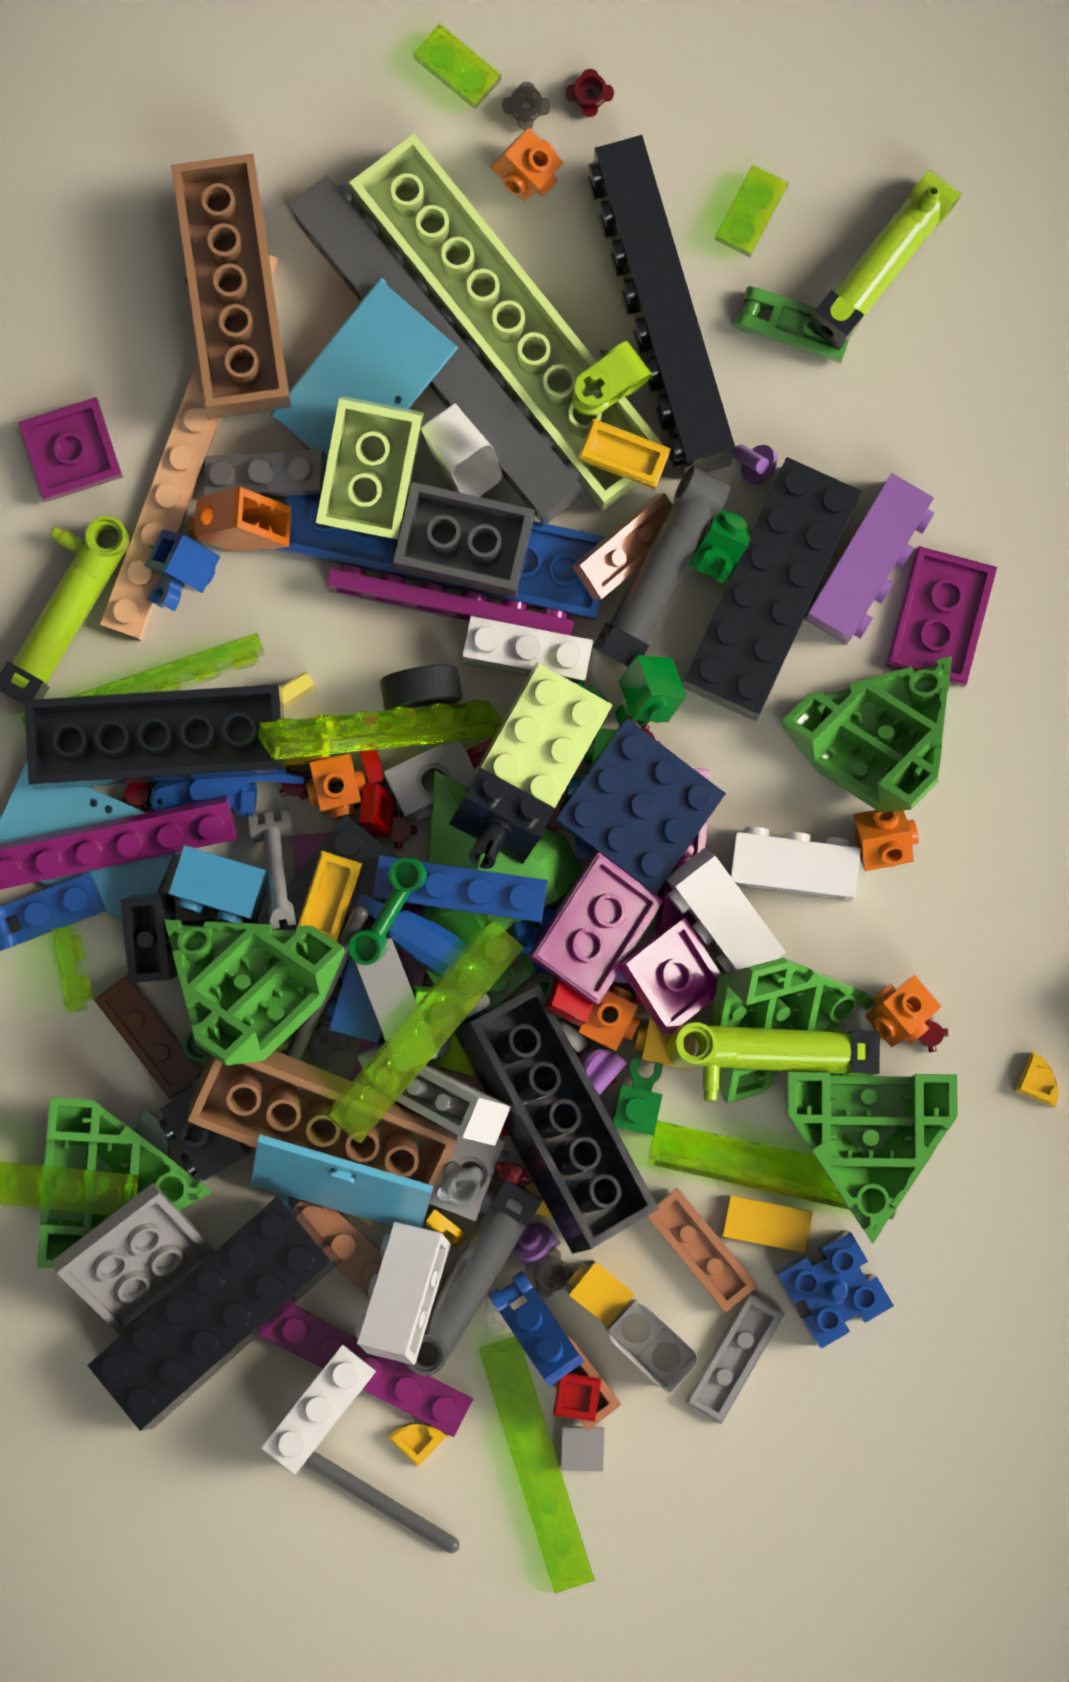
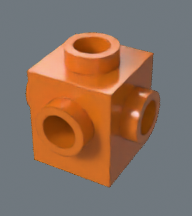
[490,127,564,202]
[306,753,366,820]
[853,810,919,872]
[865,975,942,1048]
[578,985,642,1053]

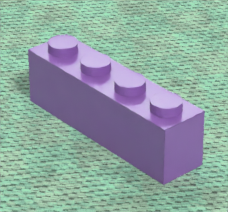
[805,473,935,645]

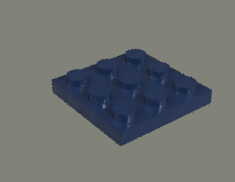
[552,719,726,894]

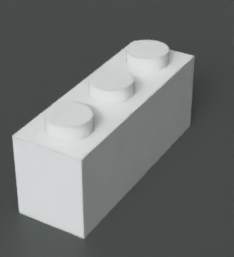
[463,616,593,687]
[729,826,861,901]
[666,848,786,974]
[377,1058,511,1146]
[356,1222,451,1365]
[262,1344,376,1475]

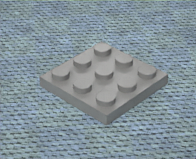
[50,1183,216,1336]

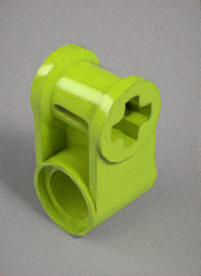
[572,341,652,416]

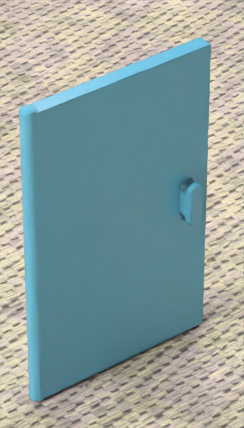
[271,278,459,459]
[0,760,176,920]
[250,1135,434,1229]

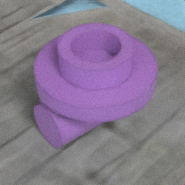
[733,444,777,485]
[581,1048,626,1096]
[514,1223,561,1269]

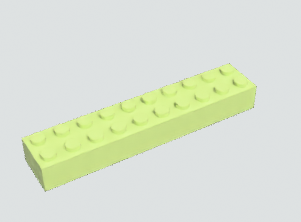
[349,133,667,512]

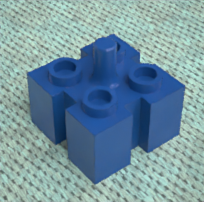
[774,1230,894,1349]

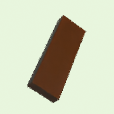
[94,975,203,1099]

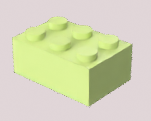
[316,396,424,539]
[475,662,613,809]

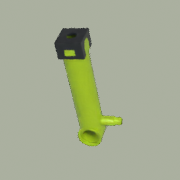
[807,170,962,351]
[0,516,131,706]
[665,1022,880,1102]

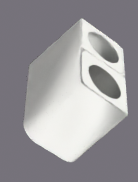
[421,404,503,497]
[608,1300,697,1395]

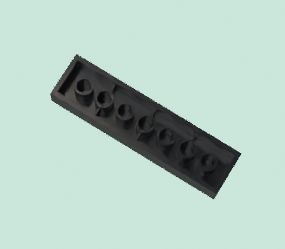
[587,135,736,477]

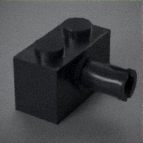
[449,767,554,869]
[120,892,215,983]
[158,1086,249,1181]

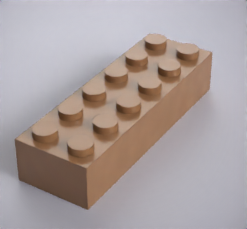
[171,153,292,419]
[187,1051,458,1199]

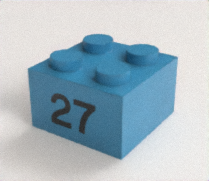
[169,845,269,924]

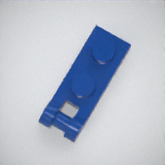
[0,872,106,952]
[488,1270,584,1387]

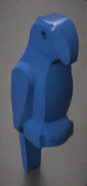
[150,772,306,817]
[355,893,495,993]

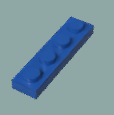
[373,855,548,923]

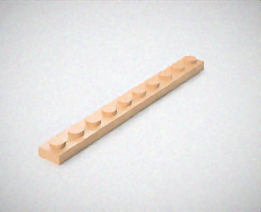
[100,255,279,641]

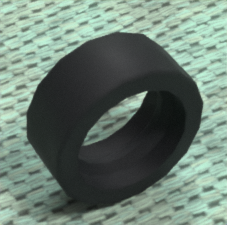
[380,664,463,714]

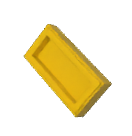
[578,419,671,490]
[296,851,363,942]
[722,1195,813,1253]

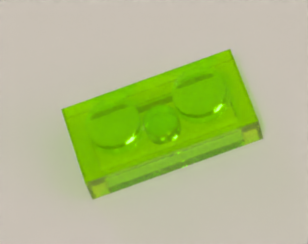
[413,23,501,110]
[714,165,789,258]
[52,926,93,1013]

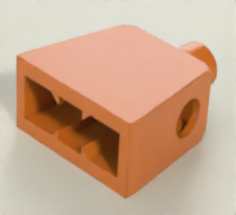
[188,487,292,552]

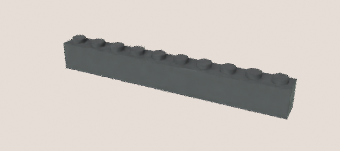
[288,175,583,526]

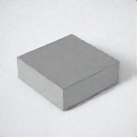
[561,1426,604,1471]

